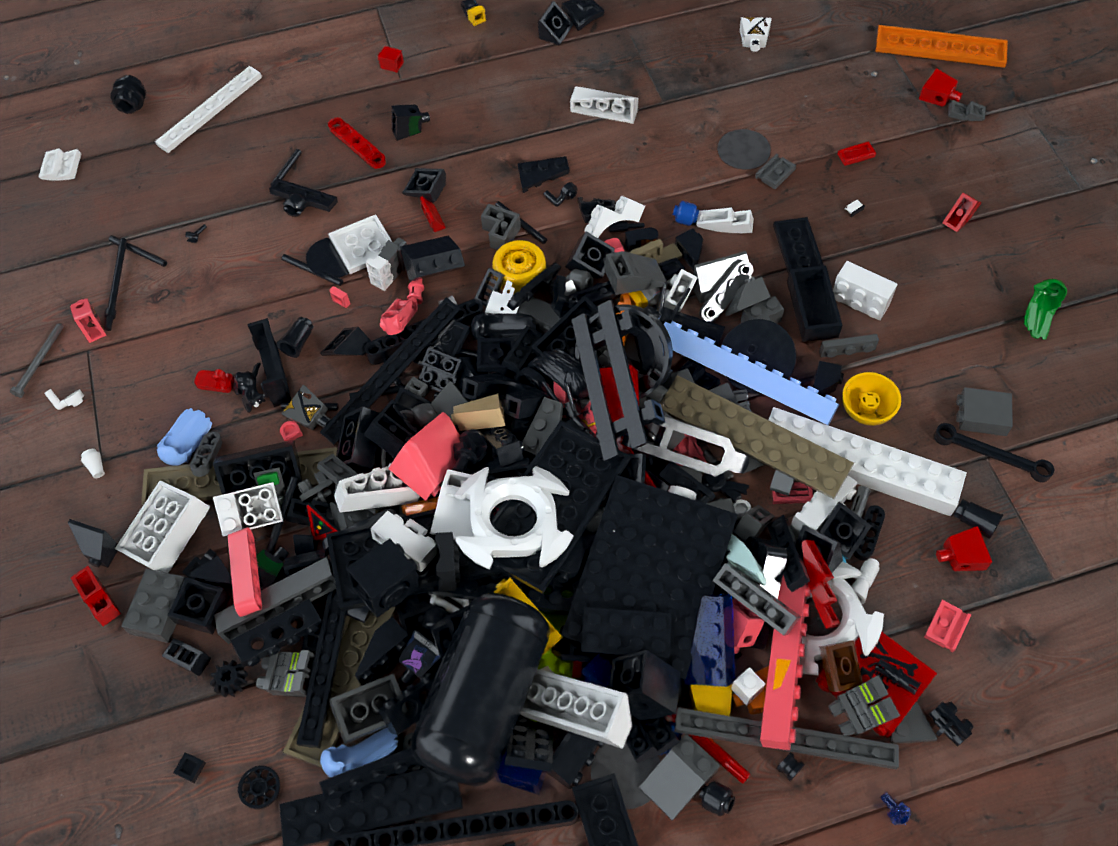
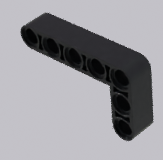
[745,536,787,650]

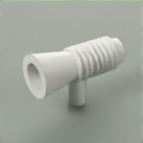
[851,558,879,604]

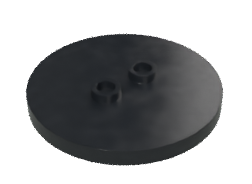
[722,319,796,394]

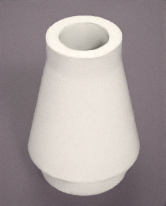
[81,449,105,479]

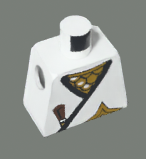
[740,17,771,52]

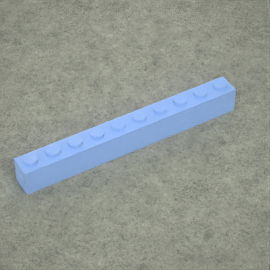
[664,321,839,425]

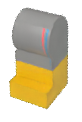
[629,287,661,308]

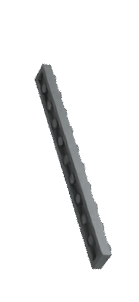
[674,708,899,770]

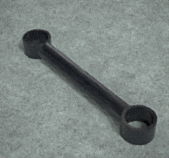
[934,423,1055,482]

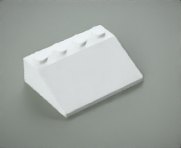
[115,481,210,573]

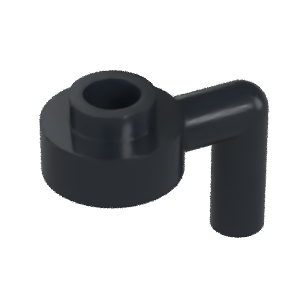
[543,182,577,207]

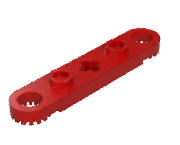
[328,117,386,169]

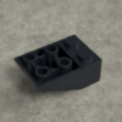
[355,617,410,686]

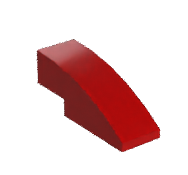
[70,566,121,626]

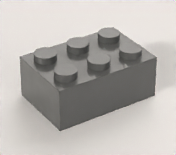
[121,569,185,643]
[329,673,408,745]

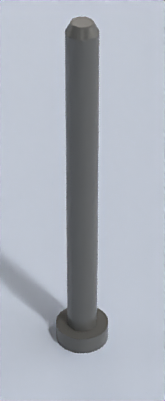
[10,323,63,398]

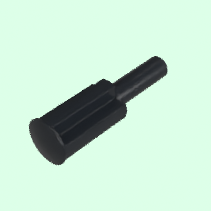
[609,221,645,232]

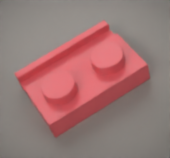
[924,600,971,653]

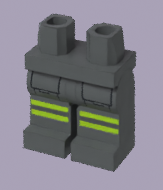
[256,650,315,697]
[828,675,900,737]

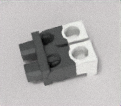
[365,238,407,291]

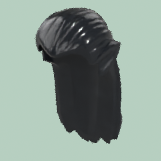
[471,312,537,342]
[535,348,589,400]

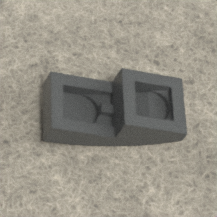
[948,100,986,121]

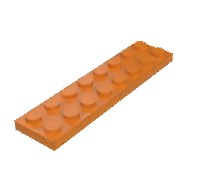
[875,25,1008,68]

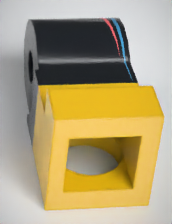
[461,0,486,26]

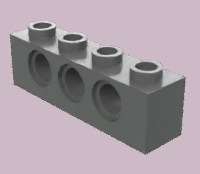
[713,563,801,636]

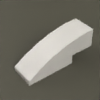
[696,207,754,233]

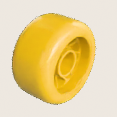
[492,240,546,295]

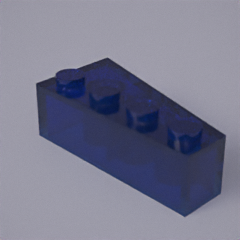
[685,594,735,687]

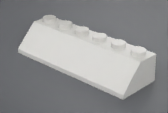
[520,669,632,749]

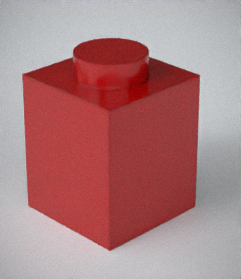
[378,46,404,73]

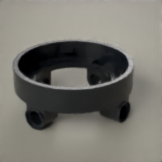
[575,304,673,399]

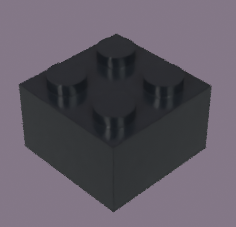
[167,577,230,635]

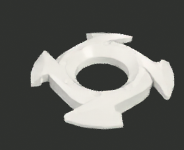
[454,466,573,569]
[800,562,884,675]

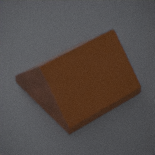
[819,640,863,692]

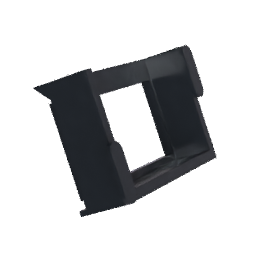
[247,318,292,407]

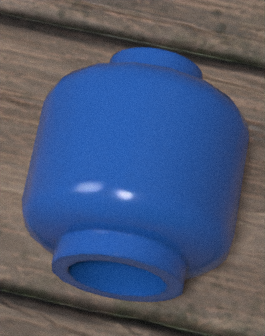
[672,201,699,226]

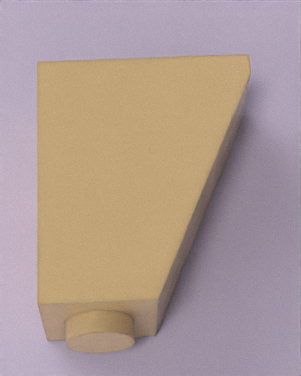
[451,394,505,431]

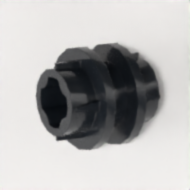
[110,75,146,114]

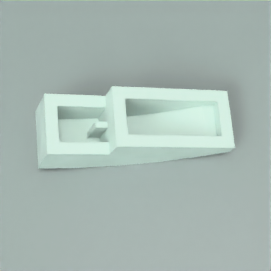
[725,534,767,586]

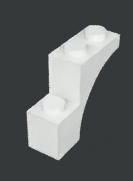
[584,196,645,238]

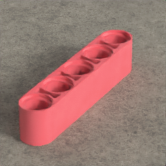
[228,527,262,617]

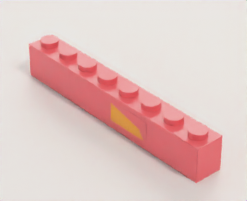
[760,576,811,750]

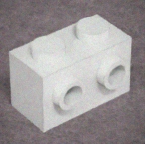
[663,269,698,312]

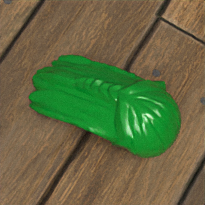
[1024,279,1067,340]

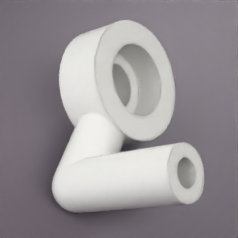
[44,389,85,410]

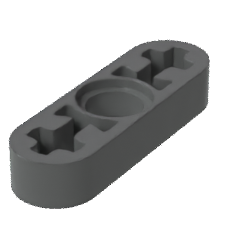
[190,432,222,477]

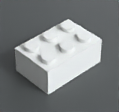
[833,261,898,320]

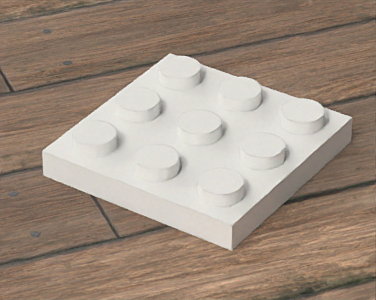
[328,214,392,274]

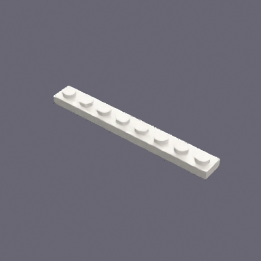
[155,66,262,153]

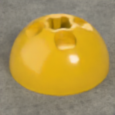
[842,372,901,426]

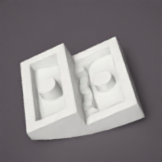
[39,149,81,180]

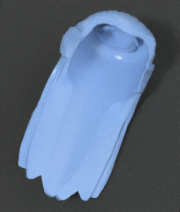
[157,408,212,466]
[320,728,398,778]

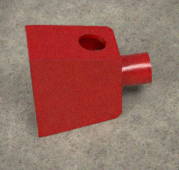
[919,68,963,107]
[936,526,992,571]

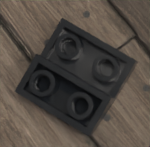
[419,347,462,392]
[626,716,680,763]

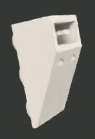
[430,469,487,540]
[213,482,283,536]

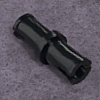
[874,658,921,695]

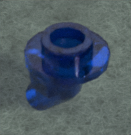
[880,792,911,825]

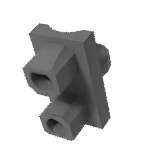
[298,471,334,503]

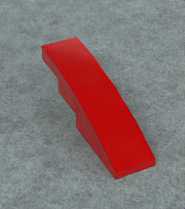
[802,540,841,629]

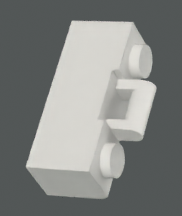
[371,511,437,572]

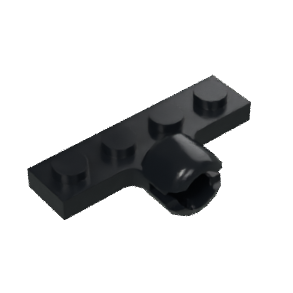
[269,179,338,217]

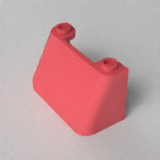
[388,412,460,501]

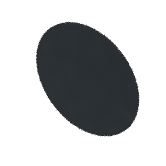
[306,238,350,278]

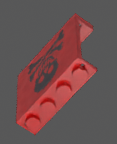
[815,632,937,738]

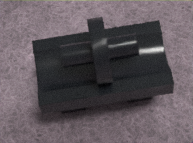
[929,702,974,746]

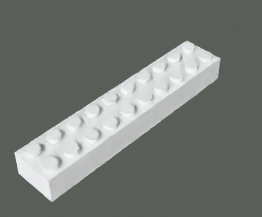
[769,407,967,516]

